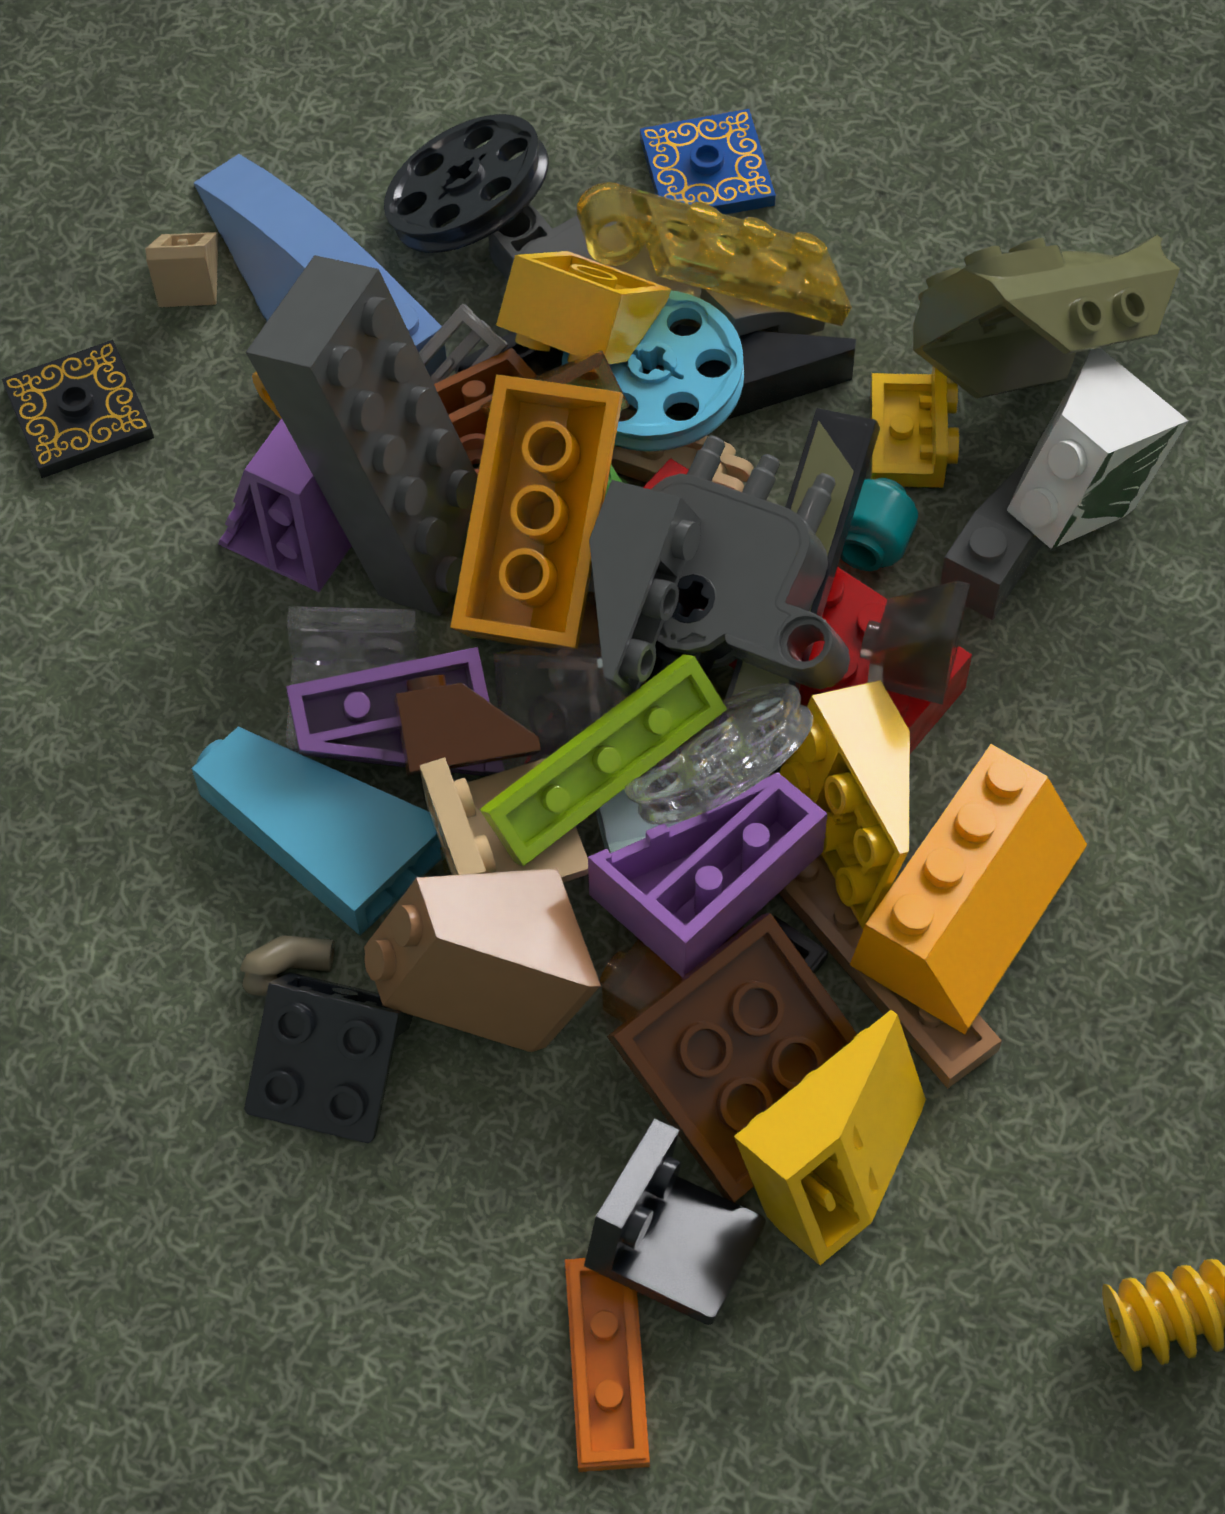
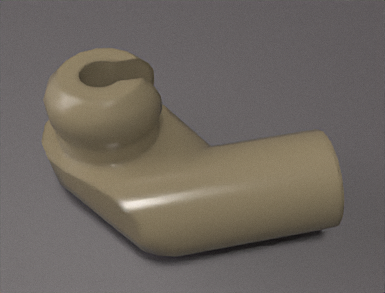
[240,935,335,996]

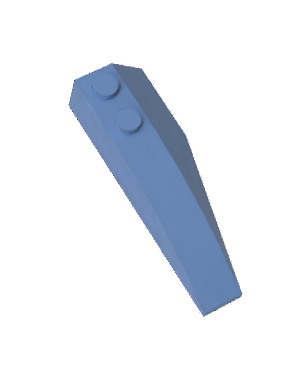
[194,154,447,377]

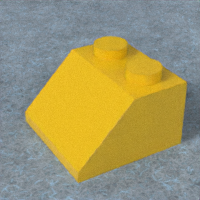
[496,251,671,371]

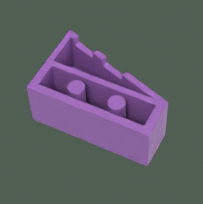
[218,418,351,592]
[286,647,504,776]
[588,772,827,977]

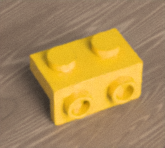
[870,366,959,488]

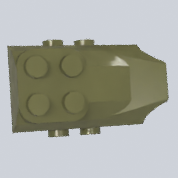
[913,235,1180,399]

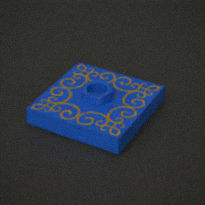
[640,109,776,226]

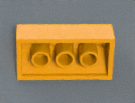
[450,374,623,649]
[850,744,1087,1035]

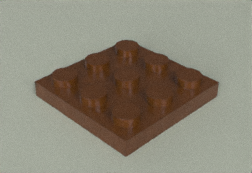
[607,913,857,1202]

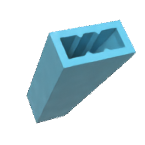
[191,727,445,935]

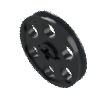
[384,114,549,253]

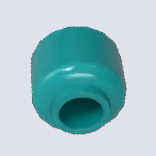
[840,478,919,571]

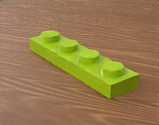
[479,654,727,866]

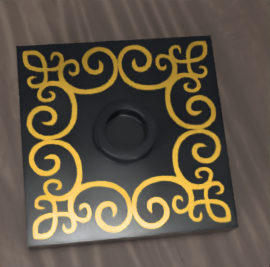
[2,340,154,478]

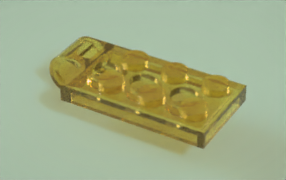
[576,182,852,327]

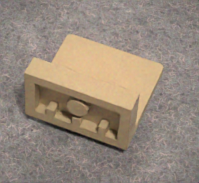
[420,757,588,882]

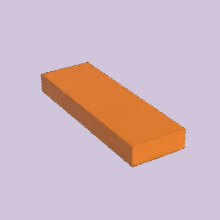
[565,1258,650,1472]

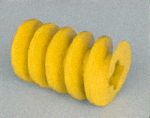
[1102,1259,1225,1371]

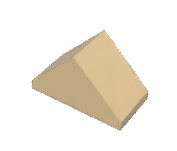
[145,232,218,307]

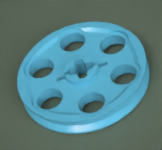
[562,290,744,451]

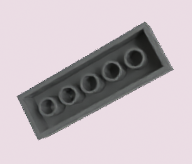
[246,255,478,616]

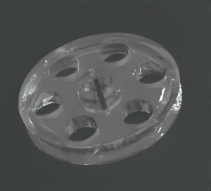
[625,683,813,825]

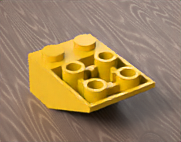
[779,680,910,929]
[734,1010,926,1265]

